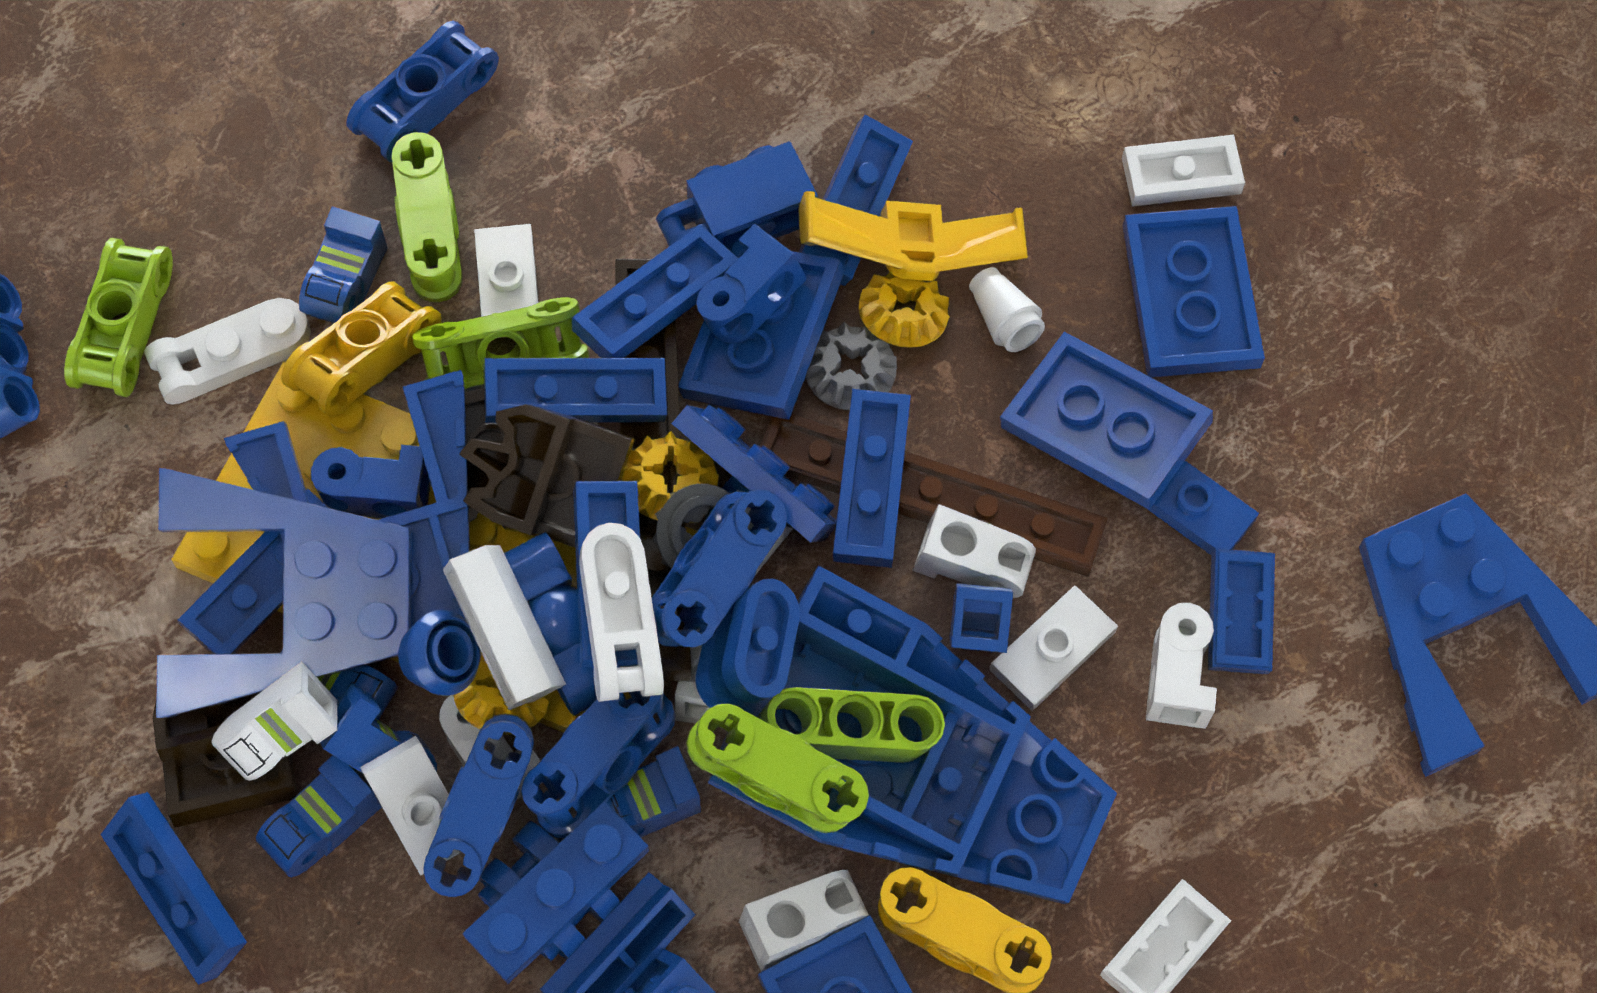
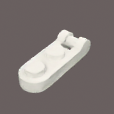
[144,298,311,405]
[579,523,664,702]

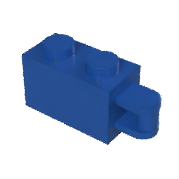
[656,141,818,251]

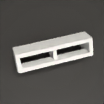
[443,545,566,710]

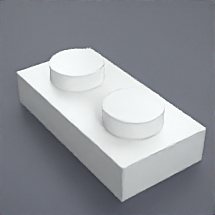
[1122,135,1245,207]

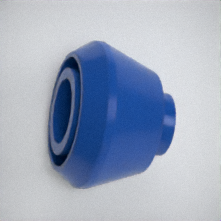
[398,610,480,696]

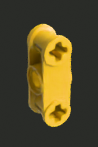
[281,281,442,417]
[877,867,1052,993]

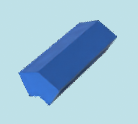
[540,872,696,993]

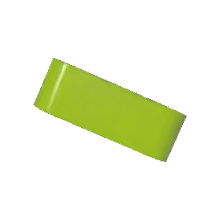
[757,687,945,763]

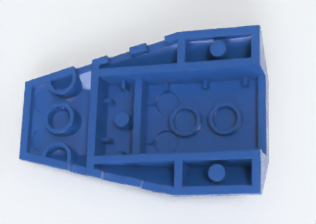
[707,565,1117,904]

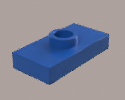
[1144,461,1259,555]
[1208,549,1275,674]

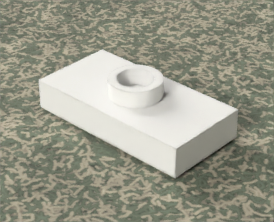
[474,224,539,338]
[989,585,1118,711]
[360,736,461,875]
[1100,879,1231,993]

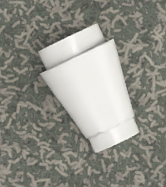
[969,267,1045,352]

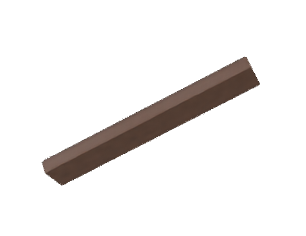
[760,414,1108,577]

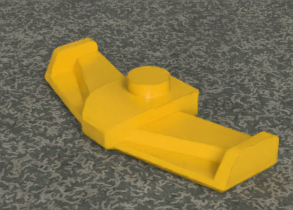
[799,191,1028,281]

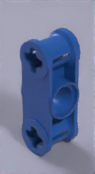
[346,20,499,162]
[652,489,787,647]
[521,691,676,838]
[423,713,534,897]

